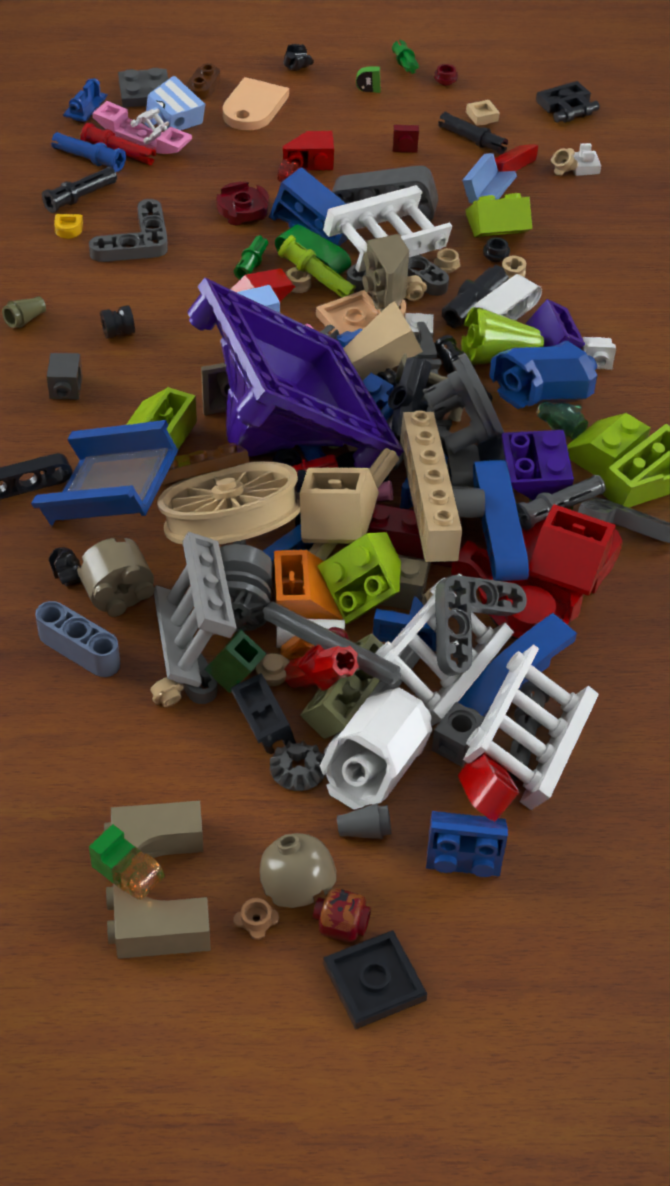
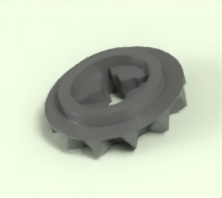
[270,739,325,791]

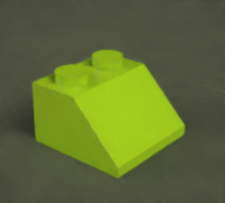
[567,413,651,479]

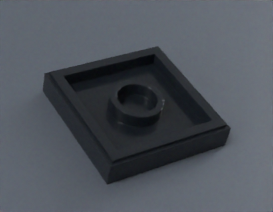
[323,930,427,1030]

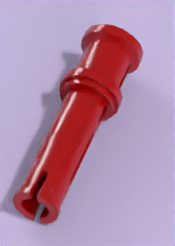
[80,122,156,166]

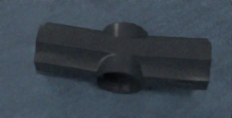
[388,357,431,443]

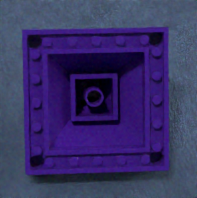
[187,278,404,469]

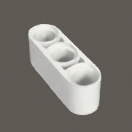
[474,274,542,321]

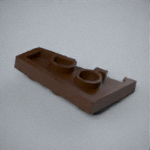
[144,443,250,485]

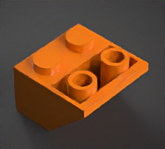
[274,550,343,627]

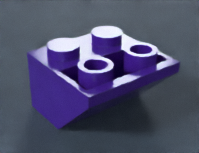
[501,430,574,500]

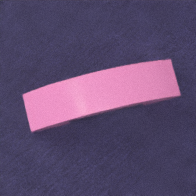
[93,101,192,154]

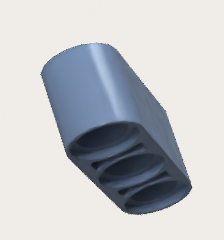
[35,601,121,677]

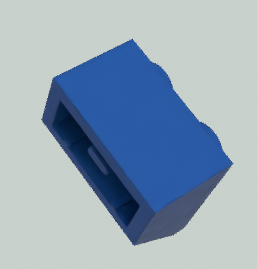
[426,811,508,877]

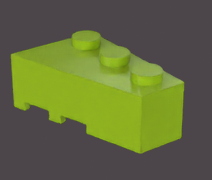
[603,423,670,508]

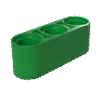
[274,224,352,275]

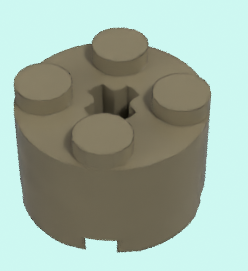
[77,538,155,617]

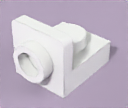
[582,337,616,370]

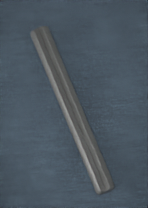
[263,602,401,685]

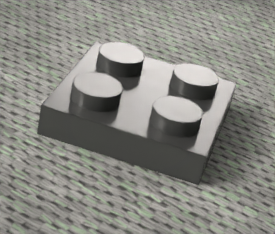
[118,68,168,107]

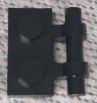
[536,81,600,123]

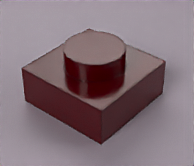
[392,125,419,153]

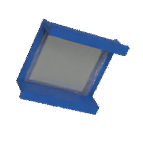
[31,420,178,527]

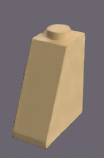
[343,301,423,381]

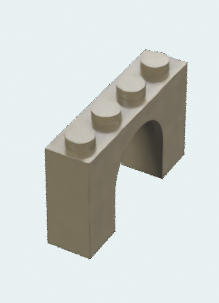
[104,801,211,959]

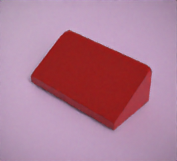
[495,144,538,172]

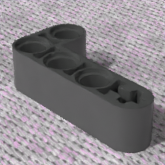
[332,165,439,221]

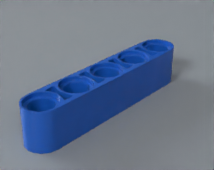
[473,459,529,582]

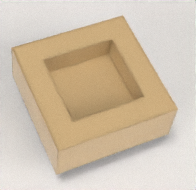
[466,100,500,126]

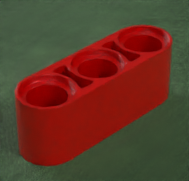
[457,753,519,822]

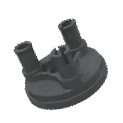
[423,352,504,454]

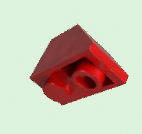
[283,131,334,171]

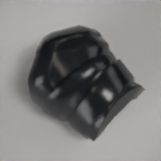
[283,44,314,71]
[49,547,82,587]

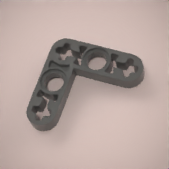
[89,199,168,262]
[347,254,449,296]
[578,497,670,543]
[435,575,527,676]

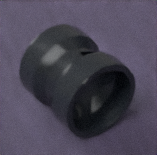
[100,305,135,339]

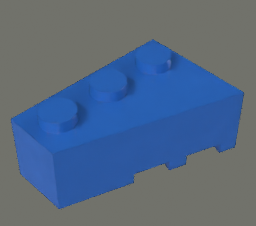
[268,167,348,246]

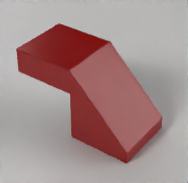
[230,268,296,302]

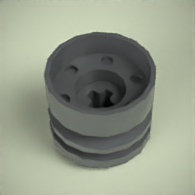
[220,544,274,632]

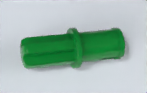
[392,40,419,74]
[233,235,269,279]

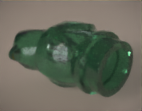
[536,402,588,439]

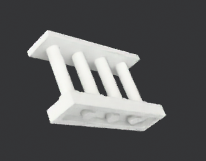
[323,185,453,272]
[375,574,514,726]
[463,645,599,810]

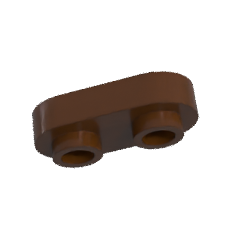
[187,63,220,100]

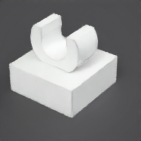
[573,143,601,176]

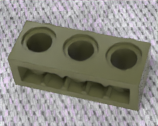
[300,634,383,739]

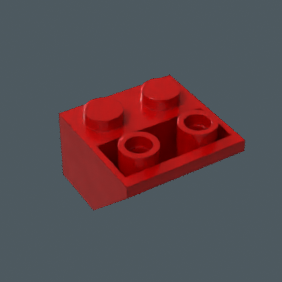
[529,504,616,596]

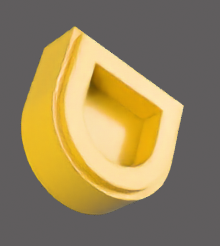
[54,214,83,239]

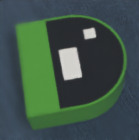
[356,66,381,93]

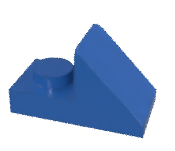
[373,596,436,652]

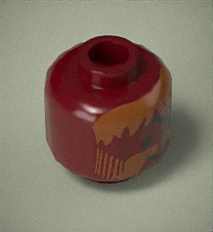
[313,888,371,943]

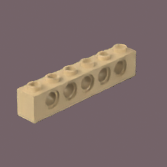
[400,411,462,562]

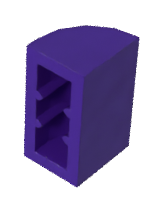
[526,299,585,349]

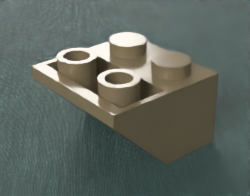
[362,234,409,312]

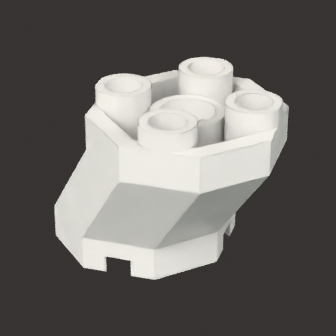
[320,687,433,809]

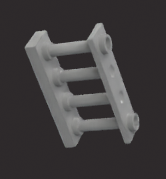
[154,531,237,687]

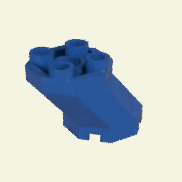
[489,341,597,409]

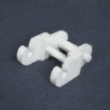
[130,109,169,144]

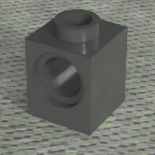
[47,353,83,400]
[432,702,485,767]

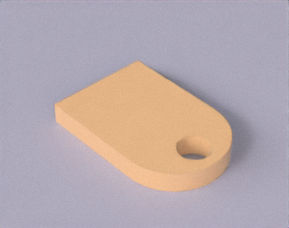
[223,77,289,130]
[316,290,406,334]

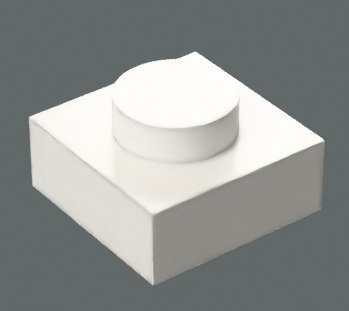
[405,313,433,338]

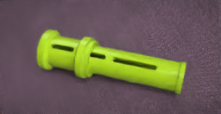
[278,235,356,298]

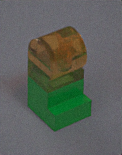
[89,824,165,900]

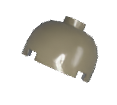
[259,833,336,908]

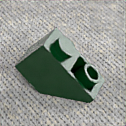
[204,630,266,693]

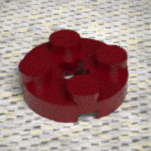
[216,182,269,225]

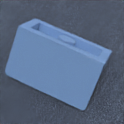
[462,153,517,203]

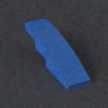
[458,613,577,717]

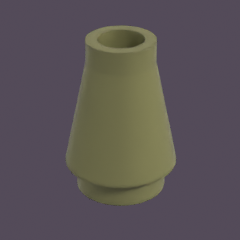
[2,296,46,328]

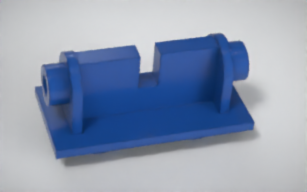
[63,78,107,122]

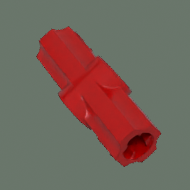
[284,644,359,691]

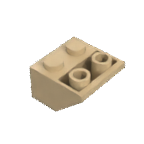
[300,468,379,544]

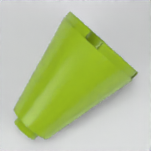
[461,307,544,365]

